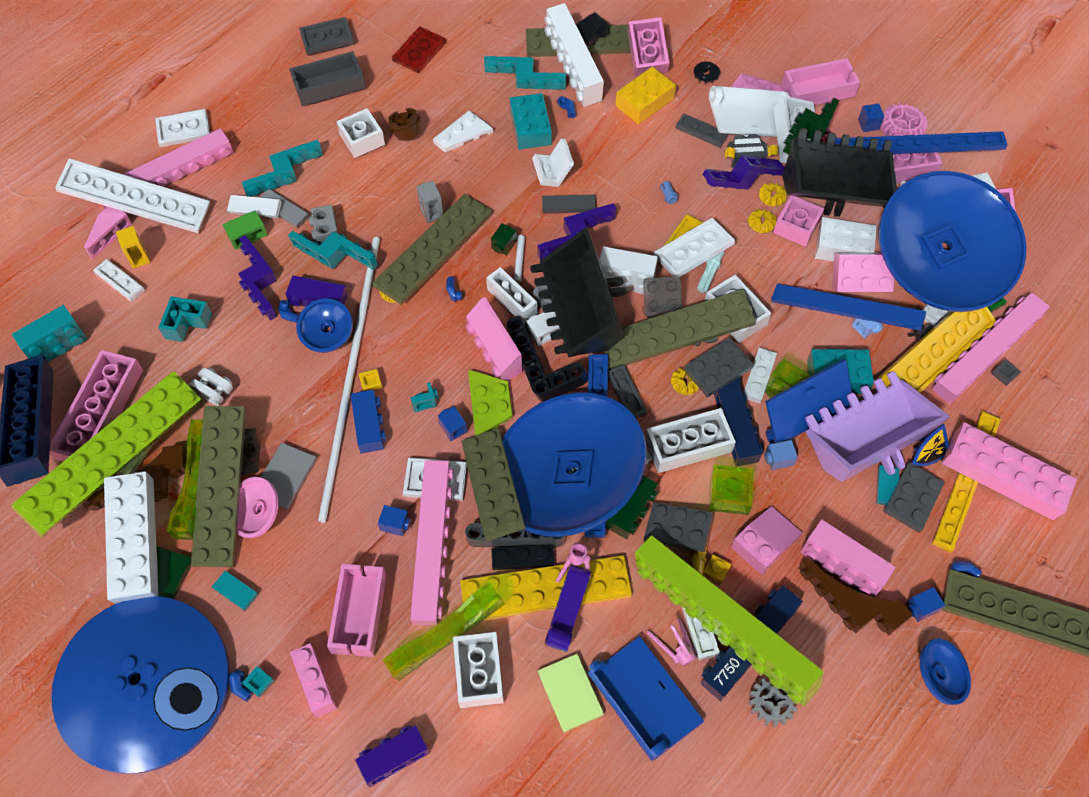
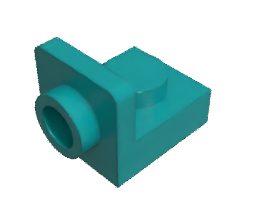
[410,382,439,413]

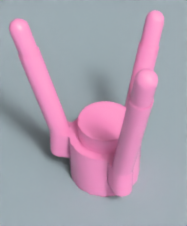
[556,542,591,582]
[647,618,697,666]

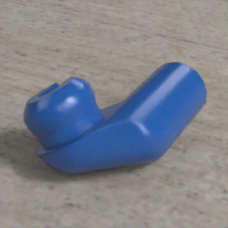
[278,300,299,323]
[949,560,983,578]

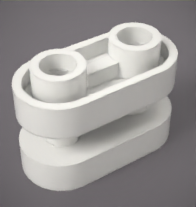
[188,367,233,406]

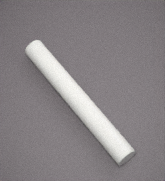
[514,235,525,284]

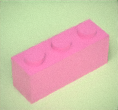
[290,643,337,718]

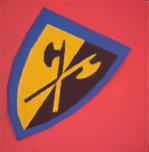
[912,424,949,466]

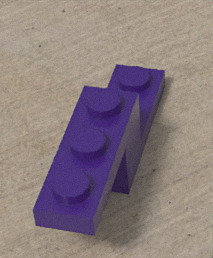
[702,155,785,190]
[537,203,616,260]
[238,235,277,321]

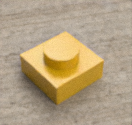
[358,369,382,391]
[703,555,732,584]

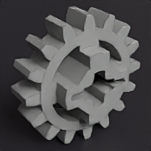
[749,678,797,727]

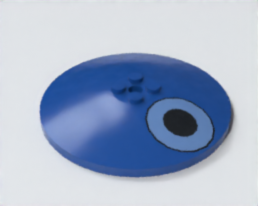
[51,596,230,774]

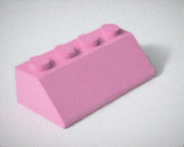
[465,297,522,381]

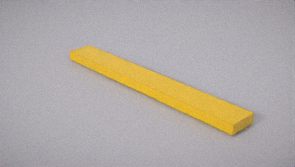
[932,411,1001,553]

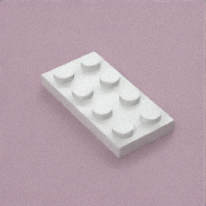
[654,218,735,279]

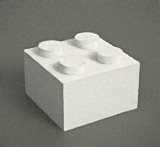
[336,108,385,158]

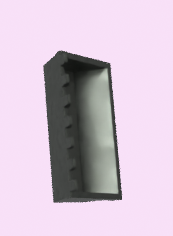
[782,128,897,217]
[530,227,627,357]

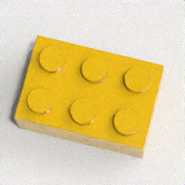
[615,66,676,125]

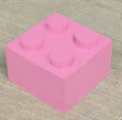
[773,196,824,247]

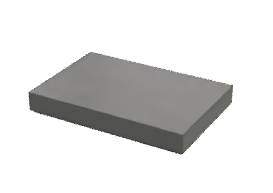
[261,443,317,510]

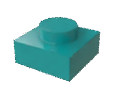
[242,666,274,698]

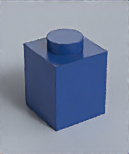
[858,103,884,132]
[438,406,468,441]
[378,505,411,536]
[906,587,946,622]

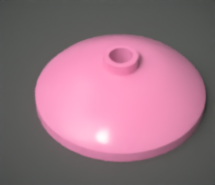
[237,477,278,538]

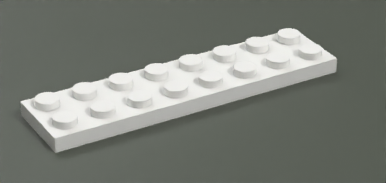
[55,159,210,233]

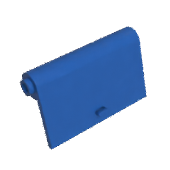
[765,359,852,444]
[588,636,704,762]

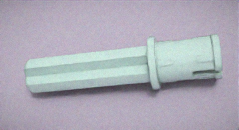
[697,251,724,293]

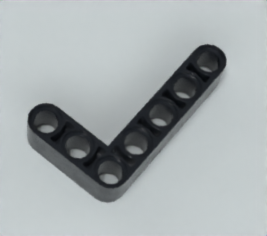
[507,316,588,402]

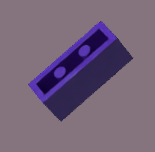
[285,276,348,307]
[355,725,430,787]

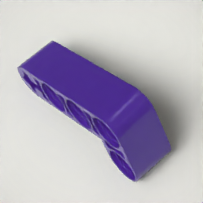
[545,564,591,652]

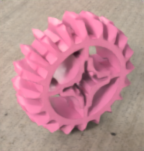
[881,103,928,136]

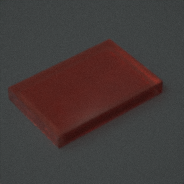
[392,26,446,73]

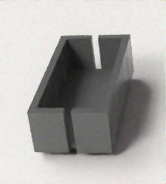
[289,51,365,106]

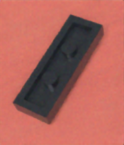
[491,544,554,571]

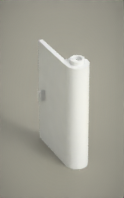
[709,86,790,137]

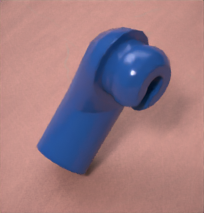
[557,96,576,118]
[446,276,462,302]
[228,670,253,702]

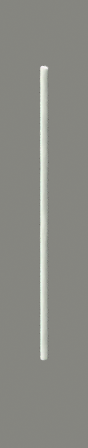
[318,237,380,522]

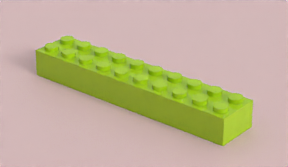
[12,371,201,538]
[635,535,824,707]

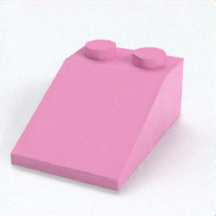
[731,506,803,575]

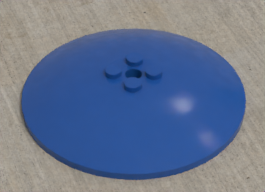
[879,171,1027,312]
[502,393,647,537]

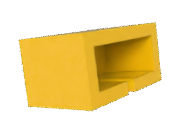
[116,226,150,269]

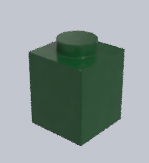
[491,223,518,256]

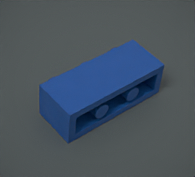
[350,390,386,454]

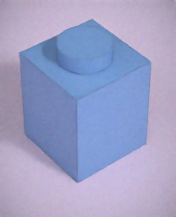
[764,440,798,470]

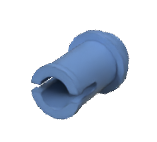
[660,181,678,204]

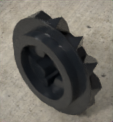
[693,61,720,84]

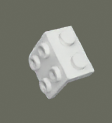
[532,139,574,187]

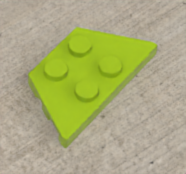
[468,370,512,436]

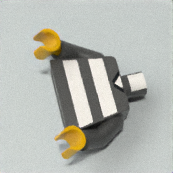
[724,134,778,168]

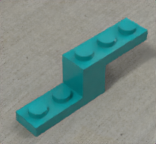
[484,56,566,90]
[241,139,323,197]
[288,230,378,270]

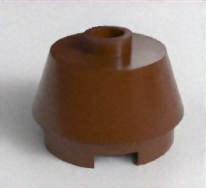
[388,108,420,141]

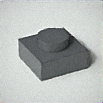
[991,359,1021,386]

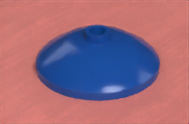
[296,298,353,353]
[919,639,971,705]

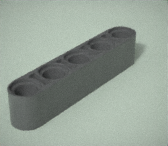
[465,523,566,547]

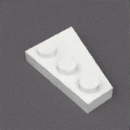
[433,111,493,152]

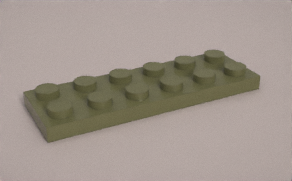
[461,428,526,541]

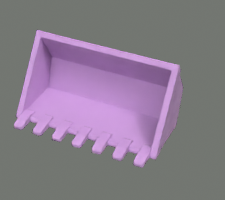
[805,371,950,482]

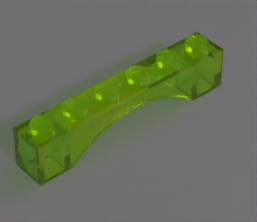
[167,419,203,540]
[382,582,505,681]

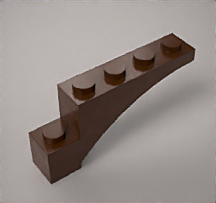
[82,444,188,511]
[799,557,913,635]

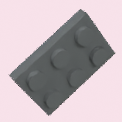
[299,17,354,55]
[683,338,754,398]
[883,462,945,533]
[644,503,713,553]

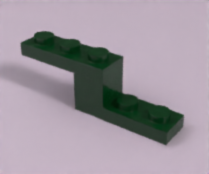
[783,97,839,155]

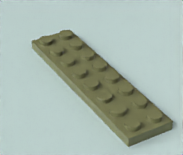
[526,25,631,57]
[373,194,492,305]
[604,290,755,370]
[191,406,246,567]
[942,569,1089,657]

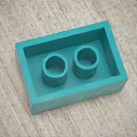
[509,93,552,150]
[12,304,88,362]
[807,349,874,394]

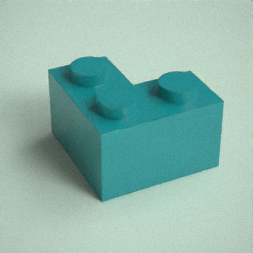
[158,296,212,342]

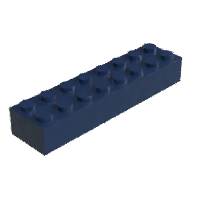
[0,354,53,487]

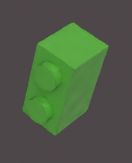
[222,210,268,250]

